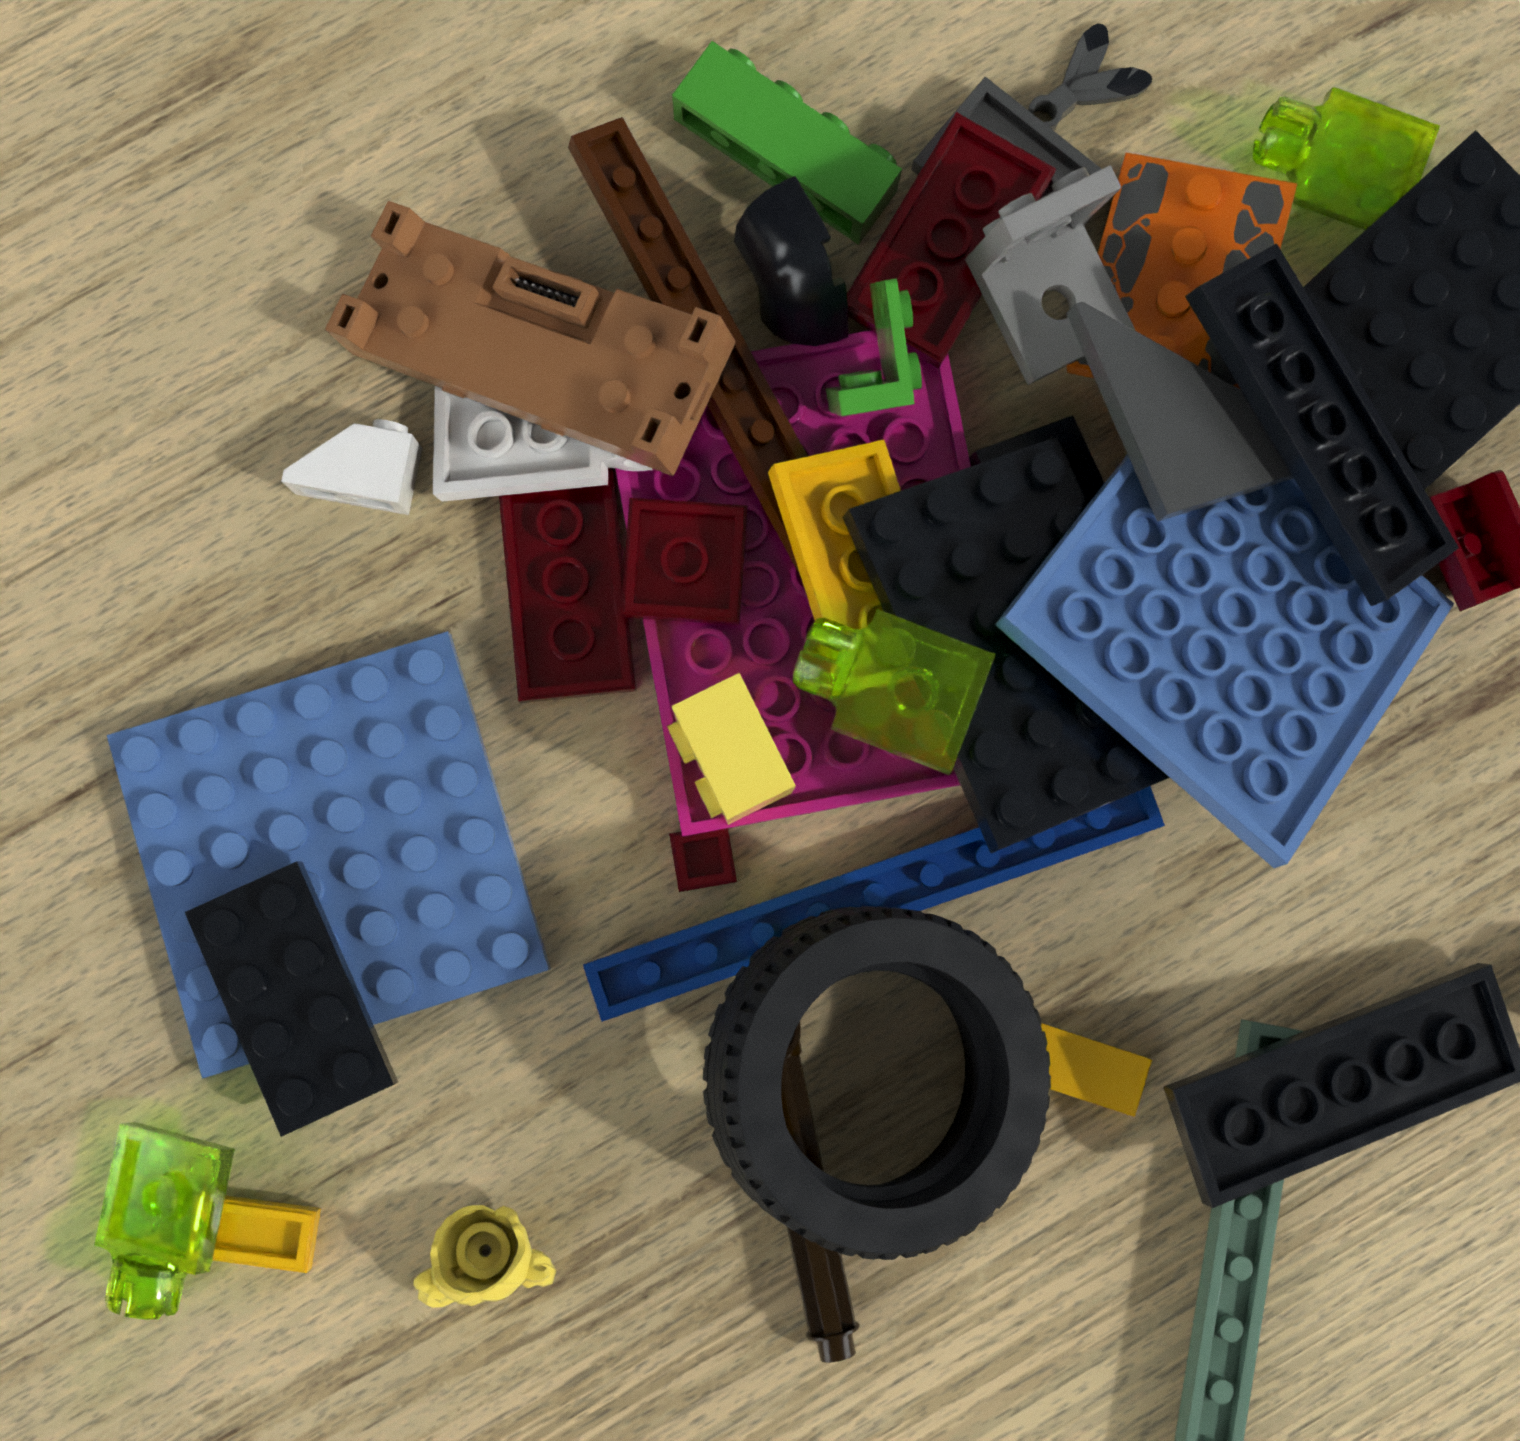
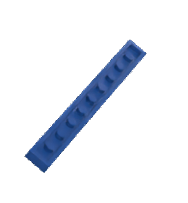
[583,786,1165,1022]

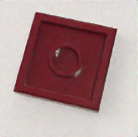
[621,497,748,625]

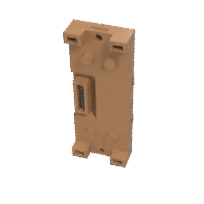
[325,201,736,476]

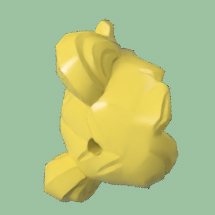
[414,1205,556,1308]

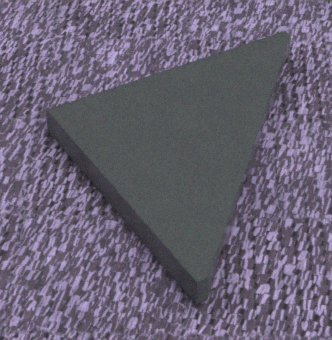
[1066,302,1294,522]

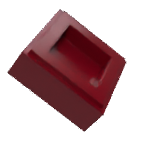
[669,828,737,892]

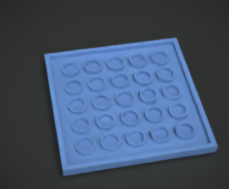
[995,454,1454,868]
[107,631,551,1079]

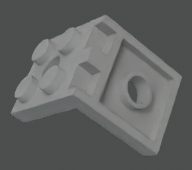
[965,165,1135,385]

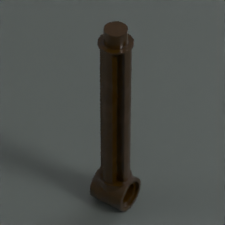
[781,1022,860,1363]

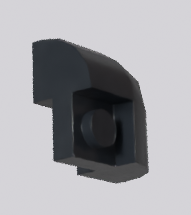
[734,176,848,346]

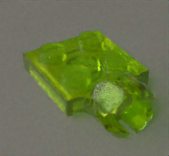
[1252,87,1440,230]
[793,609,996,775]
[94,1122,235,1320]

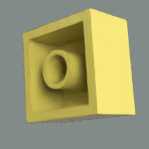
[667,673,796,825]

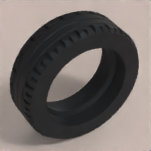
[703,906,1051,1260]

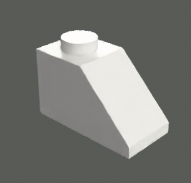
[281,419,422,515]

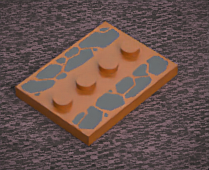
[1067,152,1298,390]

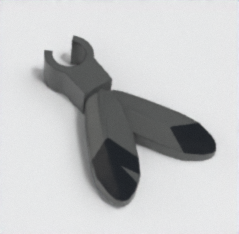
[1028,23,1152,131]

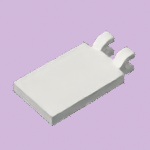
[433,386,653,502]

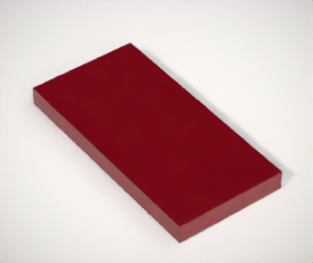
[847,112,1056,369]
[499,468,636,703]

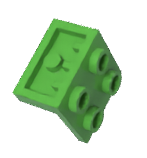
[826,278,922,416]

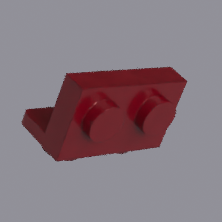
[1429,470,1520,612]

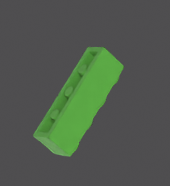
[672,41,902,245]

